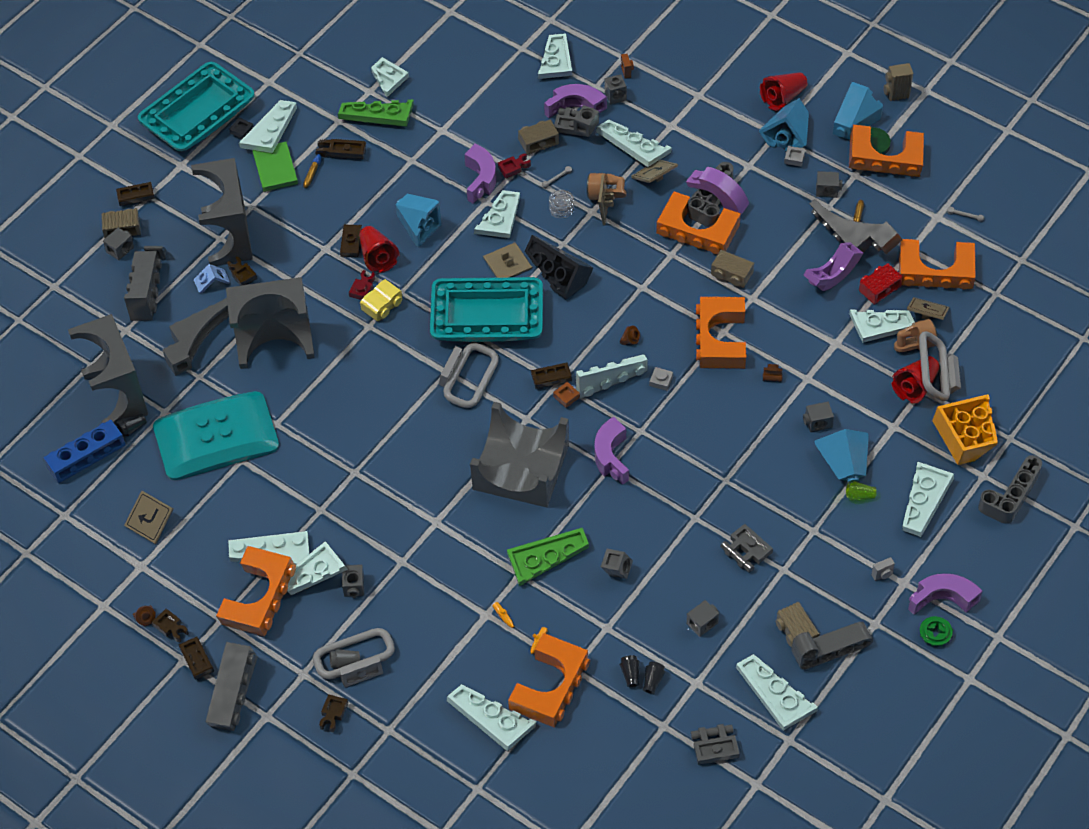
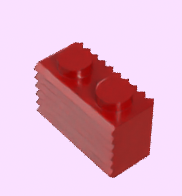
[859,263,903,305]

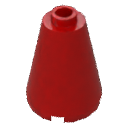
[760,72,808,111]
[359,226,400,273]
[891,356,940,404]

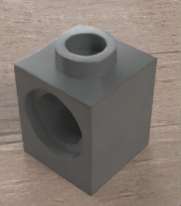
[604,74,627,105]
[573,105,599,137]
[816,171,842,198]
[103,227,134,260]
[803,401,834,432]
[601,549,633,579]
[342,565,364,598]
[686,600,719,637]

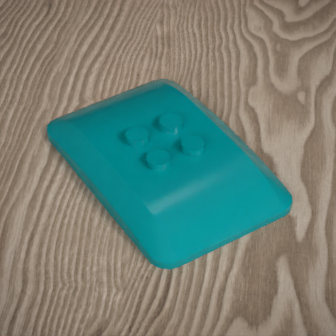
[138,62,255,151]
[430,277,543,342]
[153,391,279,480]

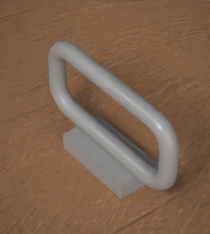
[919,331,961,401]
[439,343,499,408]
[313,628,395,688]

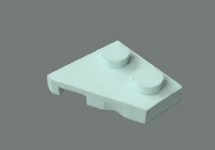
[371,57,409,97]

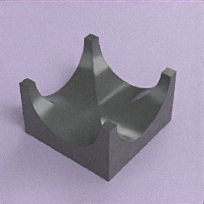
[191,158,253,266]
[226,277,315,369]
[68,314,148,425]
[470,402,569,508]

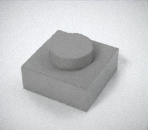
[784,146,805,167]
[649,367,673,391]
[871,557,895,581]

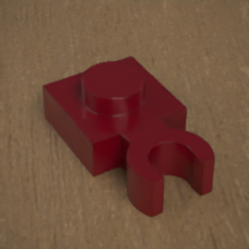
[498,154,531,179]
[349,270,375,300]

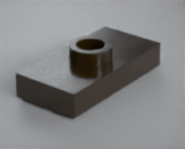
[116,182,155,206]
[340,224,362,257]
[531,362,572,389]
[179,636,214,680]

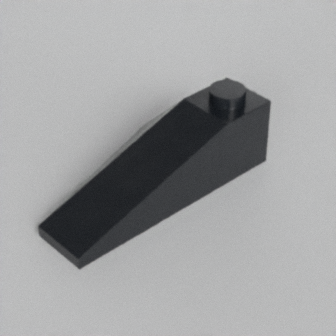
[525,235,593,299]

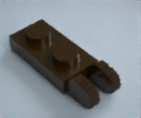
[315,139,366,159]

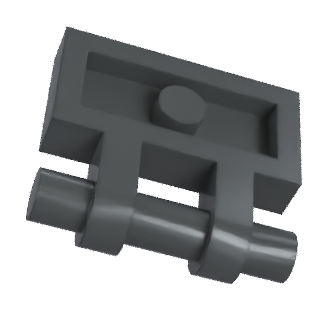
[554,107,588,137]
[720,524,773,572]
[690,724,740,765]

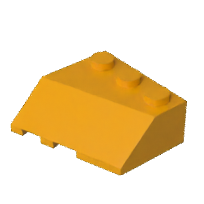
[932,394,998,465]

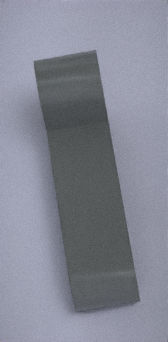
[688,162,733,227]
[978,455,1042,524]
[792,622,873,670]

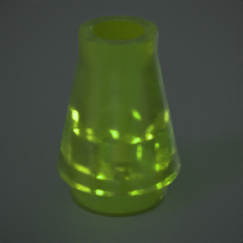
[846,481,876,500]

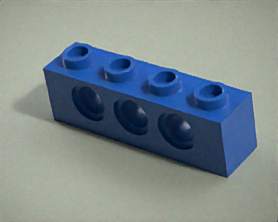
[43,420,126,484]

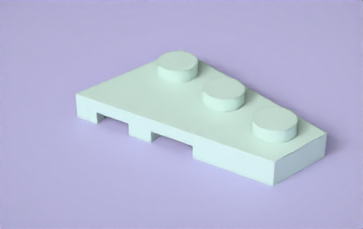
[538,33,572,79]
[474,190,520,238]
[849,310,914,343]
[287,541,348,595]

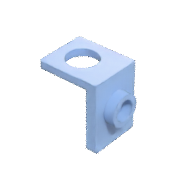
[194,264,230,293]

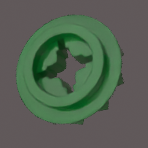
[919,616,953,647]

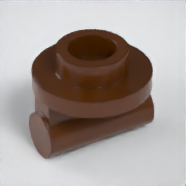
[619,326,640,345]
[763,364,782,382]
[133,605,156,626]

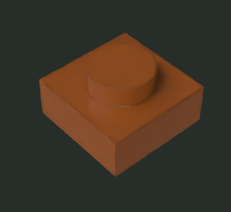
[621,53,634,79]
[553,382,580,408]

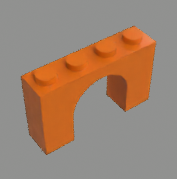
[849,124,924,177]
[656,192,741,254]
[899,239,975,289]
[696,297,746,369]
[216,546,296,636]
[508,633,590,727]

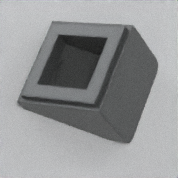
[144,246,166,260]

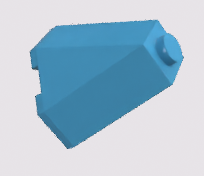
[833,82,883,140]
[759,98,809,151]
[396,194,442,247]
[814,429,869,483]

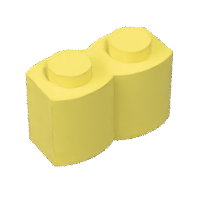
[360,279,402,321]

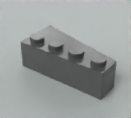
[124,251,162,321]
[206,642,258,731]

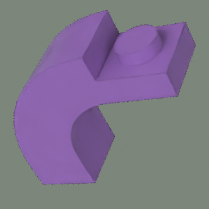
[544,84,607,118]
[465,143,496,204]
[686,167,749,214]
[804,242,863,291]
[595,416,629,484]
[908,574,983,614]

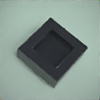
[229,118,254,139]

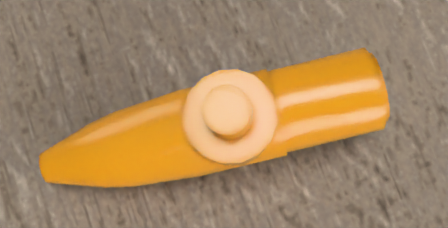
[492,602,514,628]
[530,627,548,654]

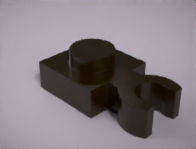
[227,257,257,286]
[152,608,189,643]
[319,694,348,733]

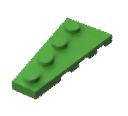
[338,99,414,126]
[507,528,589,586]

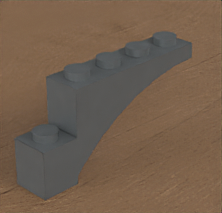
[809,199,902,254]
[163,298,229,376]

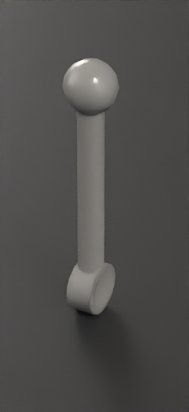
[542,166,572,188]
[947,207,984,222]

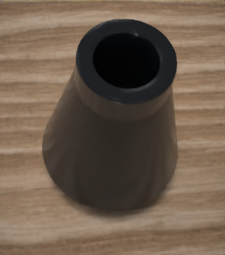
[116,414,147,436]
[619,655,640,688]
[643,661,665,694]

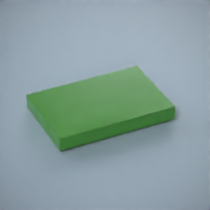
[252,142,298,192]

